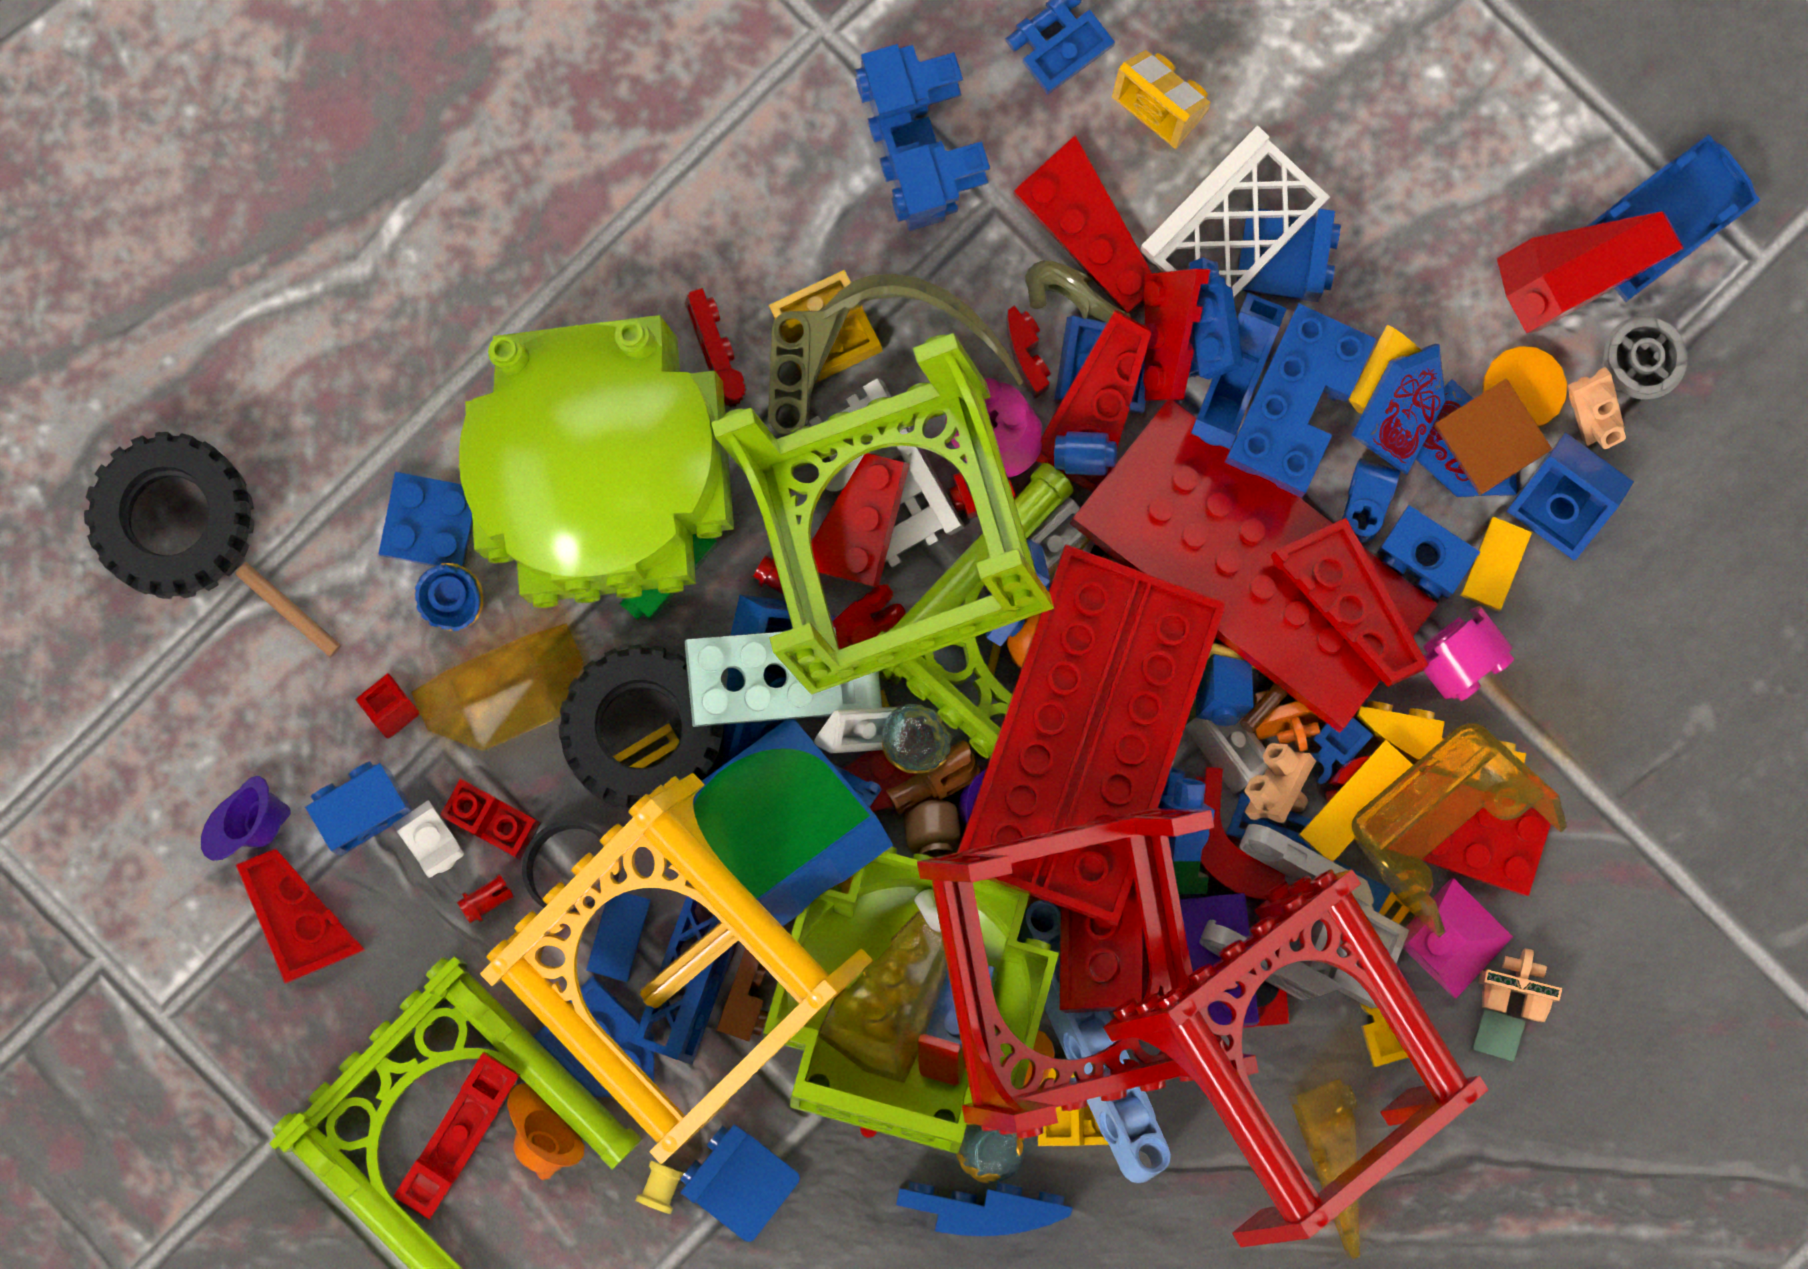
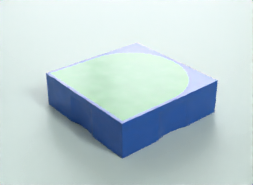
[693,718,893,926]

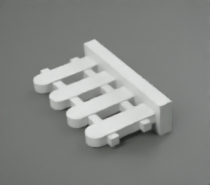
[809,378,966,568]

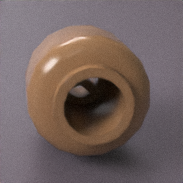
[903,796,962,858]

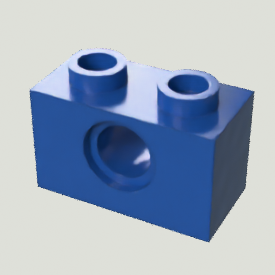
[1377,505,1480,599]

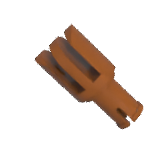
[886,740,981,815]

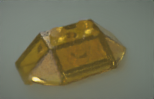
[411,623,584,751]

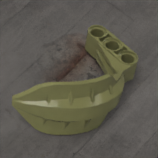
[768,274,1023,435]

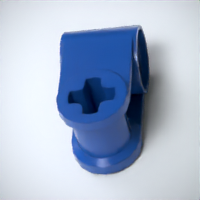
[1342,458,1400,544]

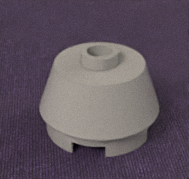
[1603,316,1688,399]

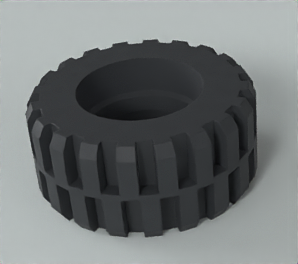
[84,432,255,599]
[558,644,724,810]

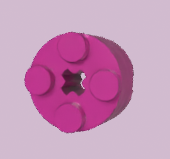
[945,378,1043,478]
[1423,606,1514,701]

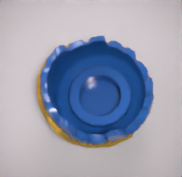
[415,563,483,631]

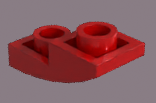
[1006,305,1051,399]
[440,779,540,860]

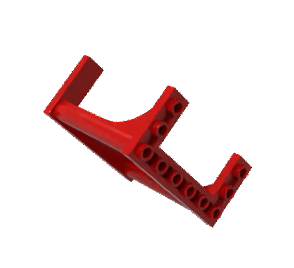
[917,808,1259,1138]
[1103,869,1489,1248]

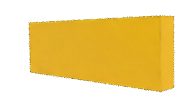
[1298,740,1417,862]

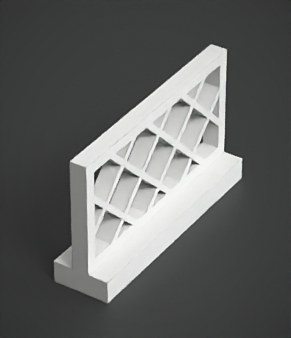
[1140,125,1330,298]

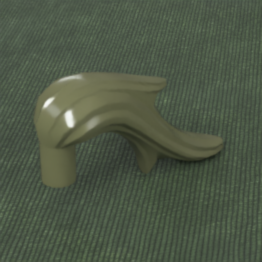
[1025,260,1132,322]

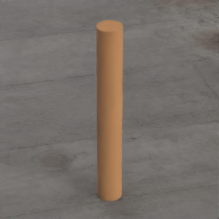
[235,562,341,658]

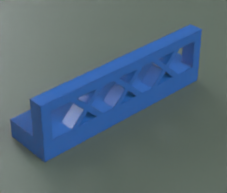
[632,896,737,1065]

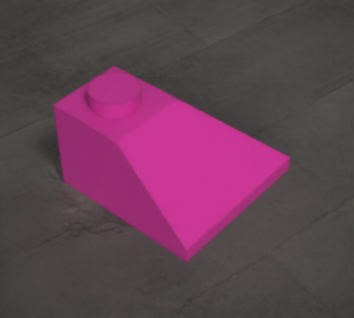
[1403,878,1513,999]

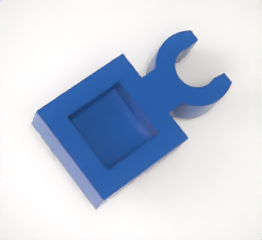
[1311,717,1374,785]

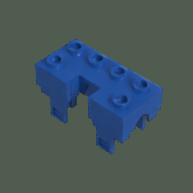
[855,44,990,231]
[1225,303,1376,498]

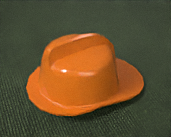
[507,1083,585,1180]

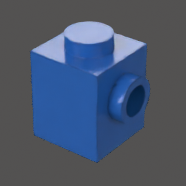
[1196,654,1253,726]

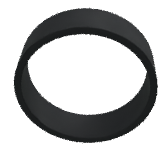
[522,820,619,912]

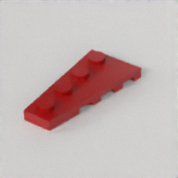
[1013,135,1152,313]
[1036,309,1152,493]
[1270,518,1429,687]

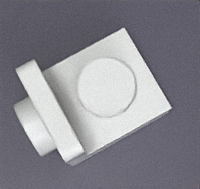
[393,800,464,878]

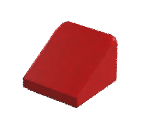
[355,673,420,739]
[918,1034,966,1086]

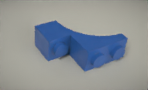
[1191,293,1287,449]

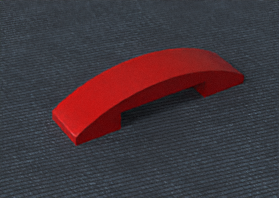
[393,1052,520,1220]

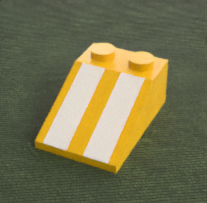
[1112,50,1211,149]

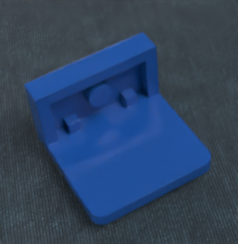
[1236,208,1341,303]
[680,1124,800,1242]

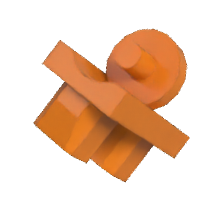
[1254,690,1324,752]

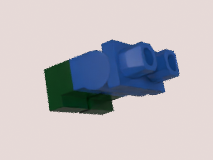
[1158,767,1215,894]

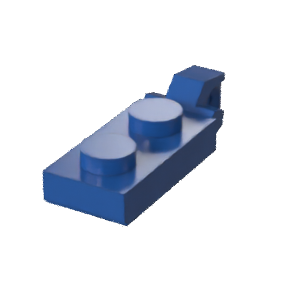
[1189,257,1244,380]

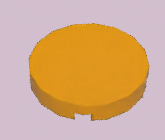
[1482,346,1567,428]

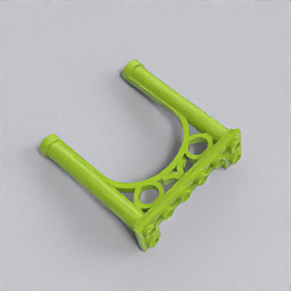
[877,463,1223,758]
[269,956,642,1269]

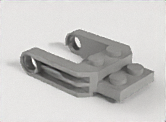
[1199,824,1410,1009]

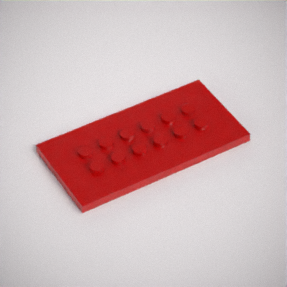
[1069,400,1438,733]
[957,544,1227,926]

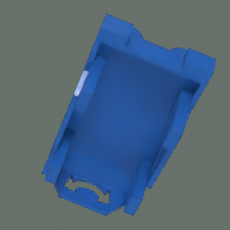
[1586,134,1760,303]

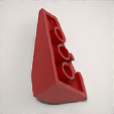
[1497,211,1684,334]

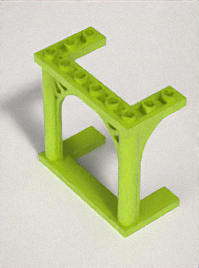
[711,333,1054,695]

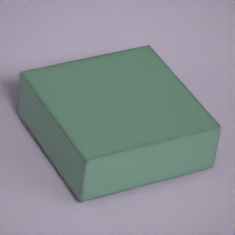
[1471,1008,1526,1062]

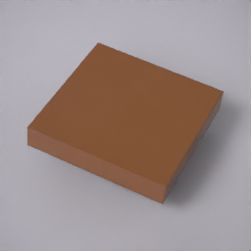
[1434,378,1553,496]

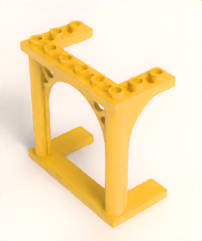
[480,773,873,1164]

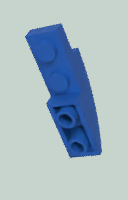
[896,1181,1073,1236]

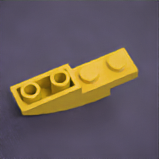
[1355,701,1526,782]

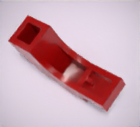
[1195,767,1285,902]

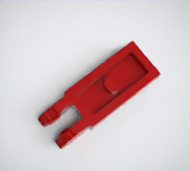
[685,288,747,407]
[832,584,906,649]

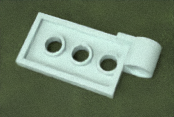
[685,628,882,727]

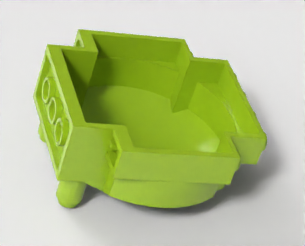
[459,315,734,608]
[763,846,1059,1154]

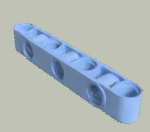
[1017,900,1171,1183]

